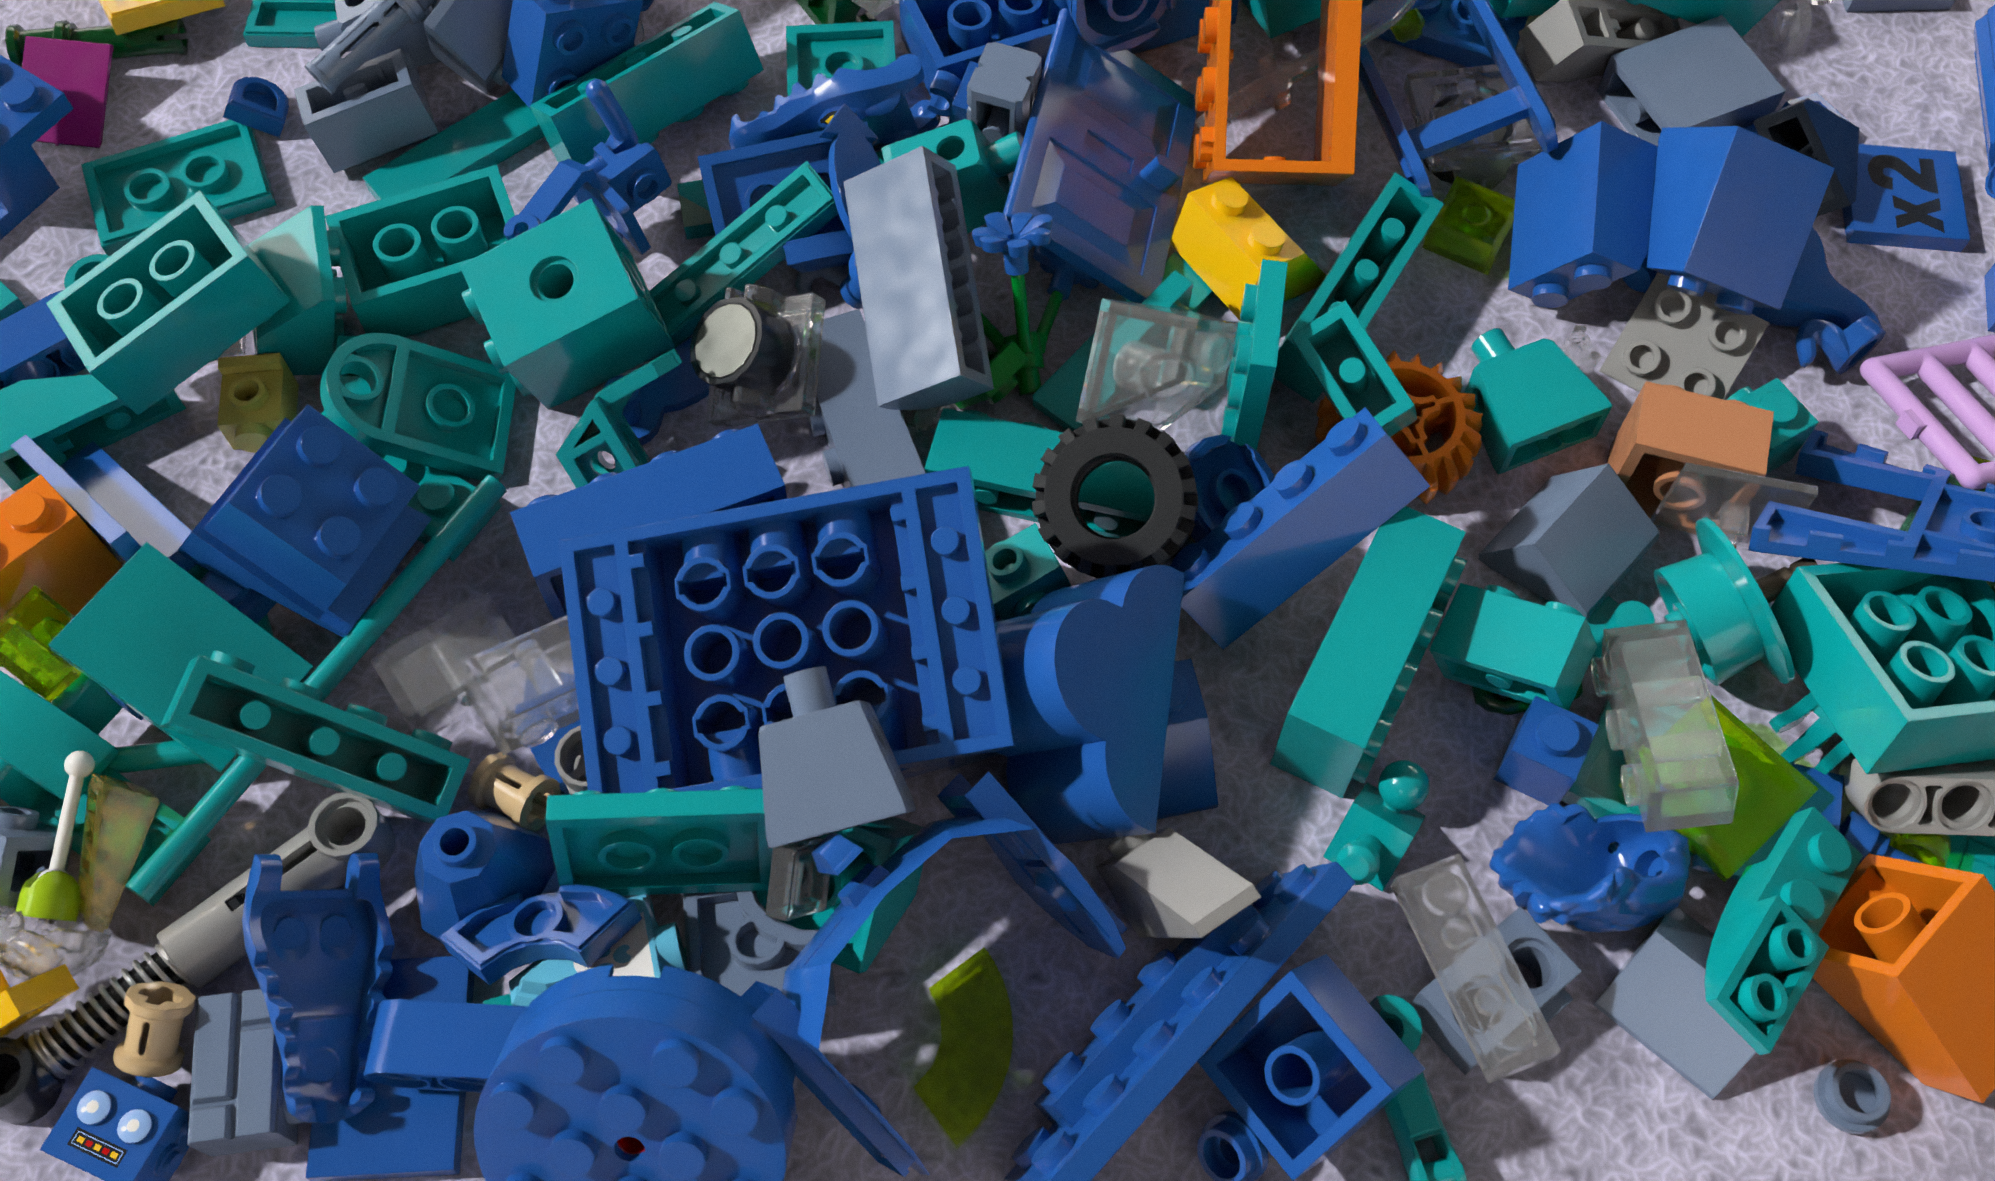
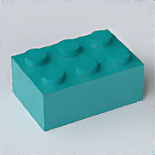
[325,164,515,337]
[46,190,291,415]

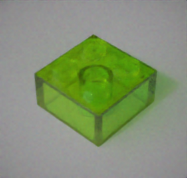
[1422,176,1515,275]
[0,585,82,703]

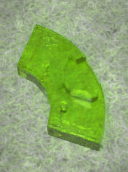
[913,947,1013,1150]

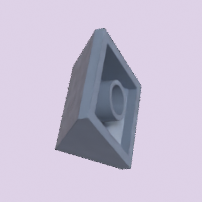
[1479,463,1659,619]
[1593,907,1756,1099]

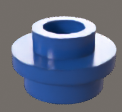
[1197,1111,1269,1181]

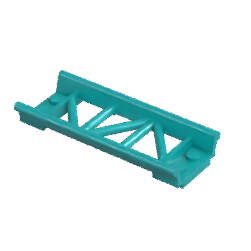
[0,411,507,907]

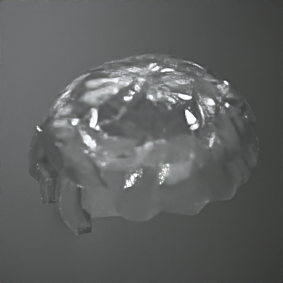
[0,906,113,981]

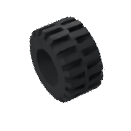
[1032,414,1198,579]

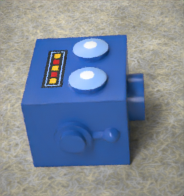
[39,1067,190,1181]

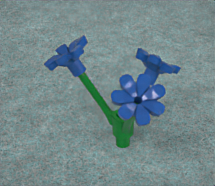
[972,212,1100,396]

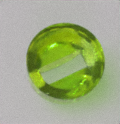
[1889,833,1951,867]

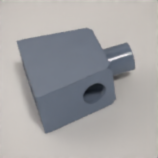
[759,666,917,849]

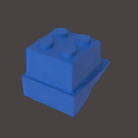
[177,404,432,638]

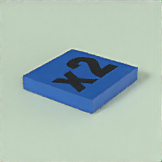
[1842,144,1970,252]

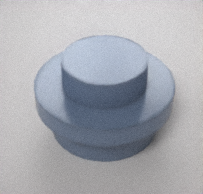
[1813,1059,1891,1134]

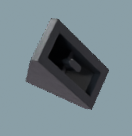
[1753,98,1860,217]

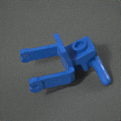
[504,79,672,255]

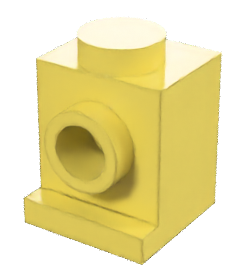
[217,353,299,453]

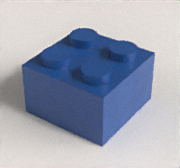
[1197,954,1425,1181]

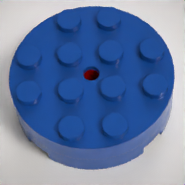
[474,964,798,1181]

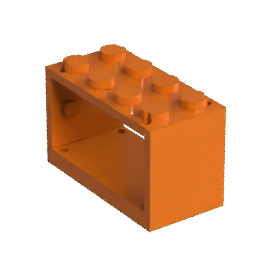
[1193,0,1362,186]

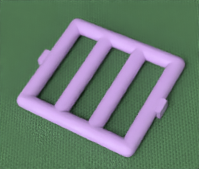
[1860,334,1995,490]

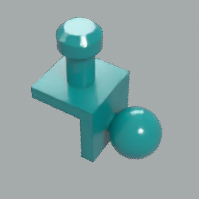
[1323,760,1430,892]

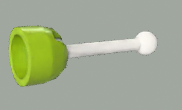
[15,751,95,922]

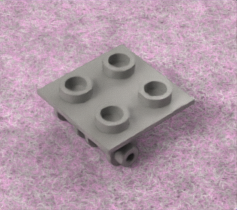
[1599,272,1769,400]

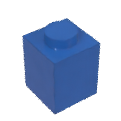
[1493,696,1599,805]

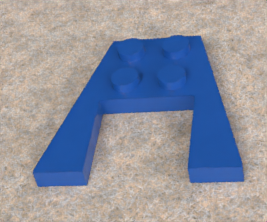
[1748,429,1995,582]

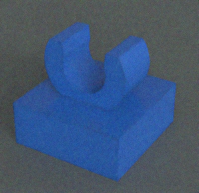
[927,61,978,124]

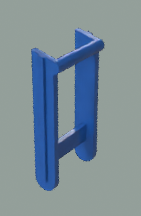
[1359,0,1559,197]

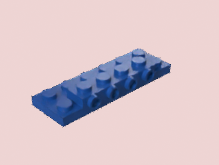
[1004,861,1356,1181]

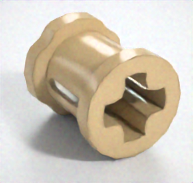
[467,752,560,832]
[113,981,196,1077]

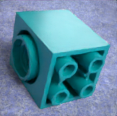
[459,198,675,409]

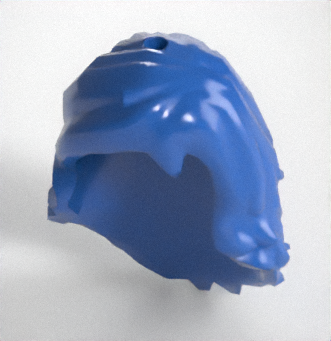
[1489,803,1691,933]

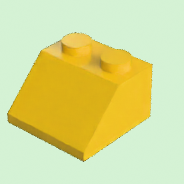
[1170,176,1326,320]

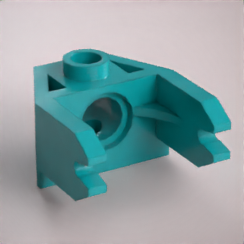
[556,348,683,488]

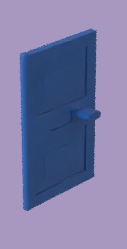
[1003,9,1197,306]

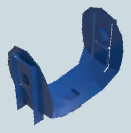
[741,771,1128,1178]

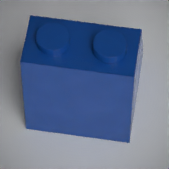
[1508,121,1658,308]
[1647,126,1835,316]

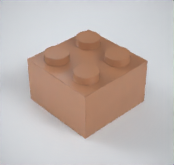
[1607,381,1774,533]

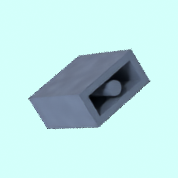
[1597,15,1786,146]

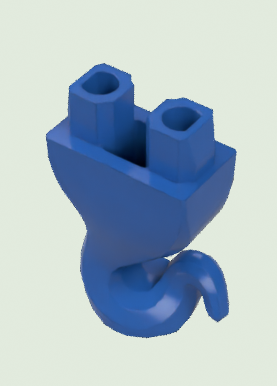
[1716,227,1886,374]

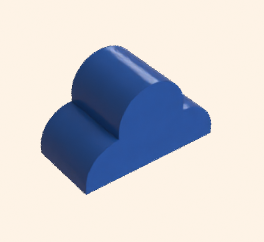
[995,565,1185,845]

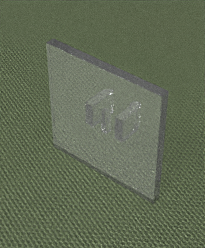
[1650,462,1818,555]

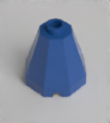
[413,810,556,945]

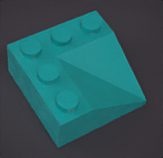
[1771,563,1995,774]

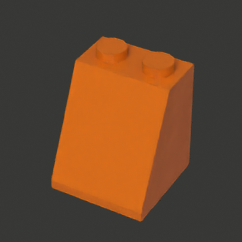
[0,474,123,668]
[1812,854,1995,1103]

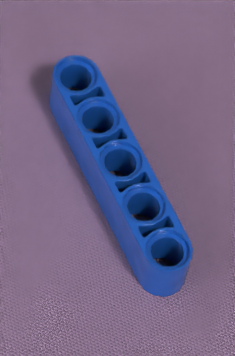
[363,999,527,1093]

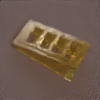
[78,773,160,933]

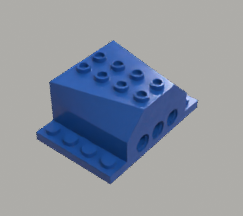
[558,466,1016,794]

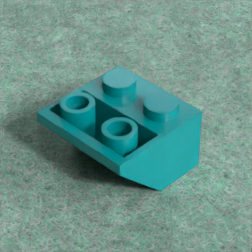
[248,205,347,375]

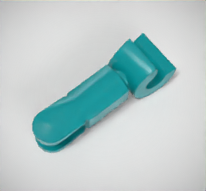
[1369,995,1467,1181]

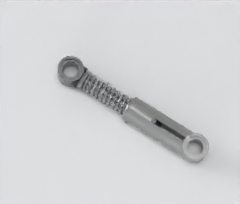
[0,792,395,1125]

